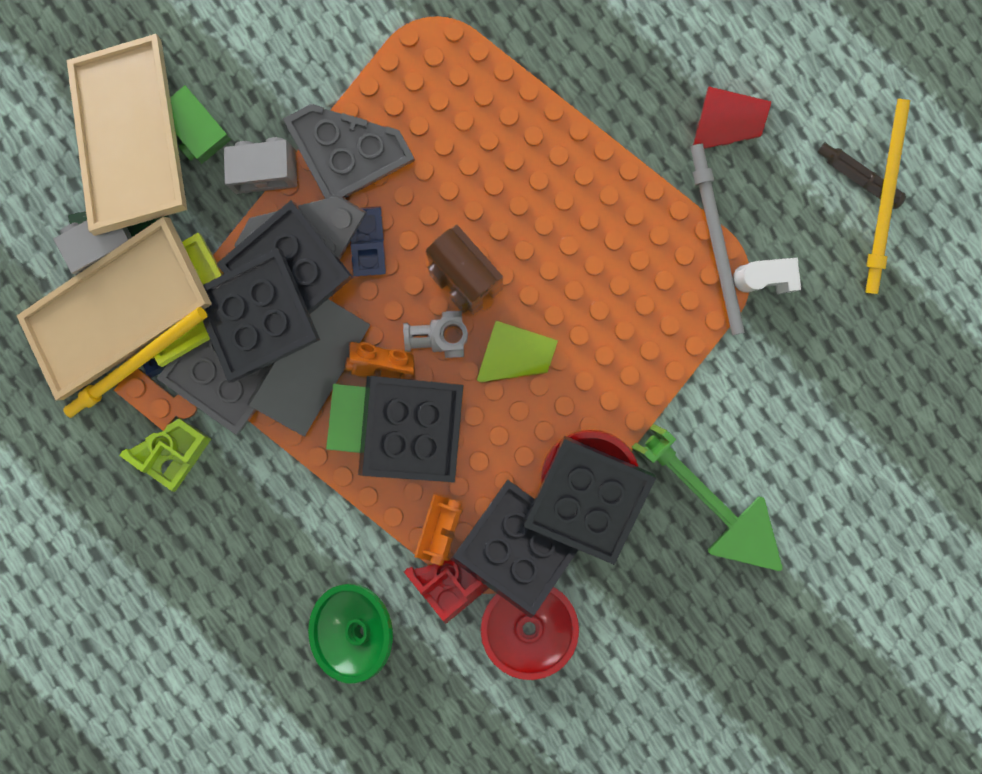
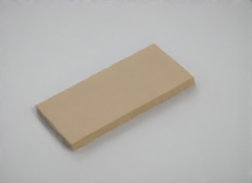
[67,34,187,236]
[17,217,212,401]

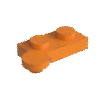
[113,368,197,431]

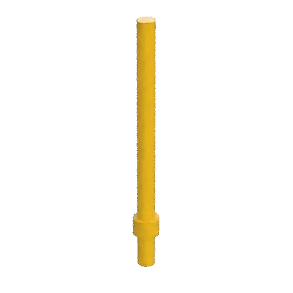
[865,99,911,294]
[63,307,207,418]

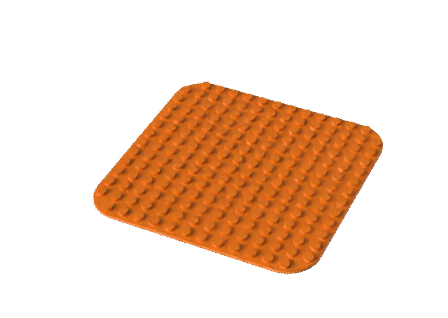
[213,16,749,594]

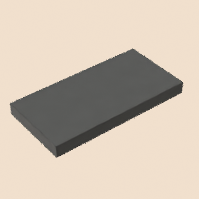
[247,299,370,437]

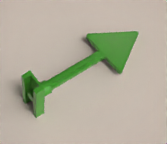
[632,424,782,571]

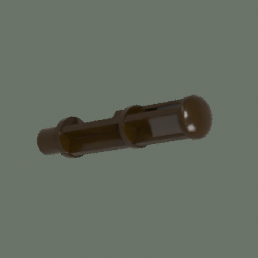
[817,142,906,209]

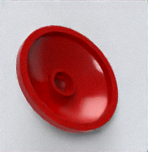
[481,587,579,680]

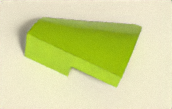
[477,321,558,383]
[119,419,211,492]

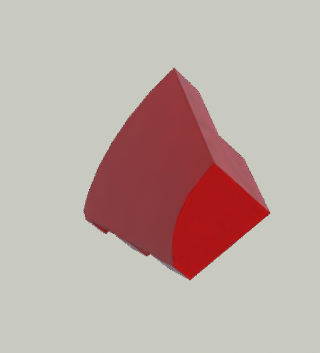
[693,87,772,149]
[403,560,489,624]

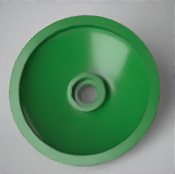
[308,584,393,684]

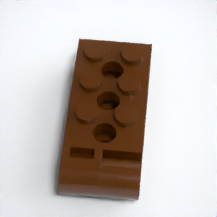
[425,224,503,315]

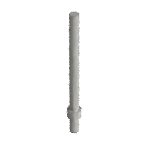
[690,144,745,335]

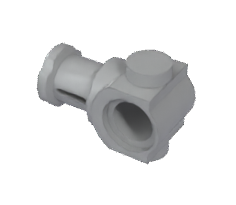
[403,311,468,358]

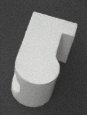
[733,258,801,294]

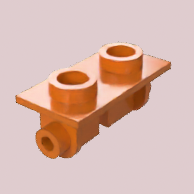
[345,342,414,380]
[414,494,463,566]

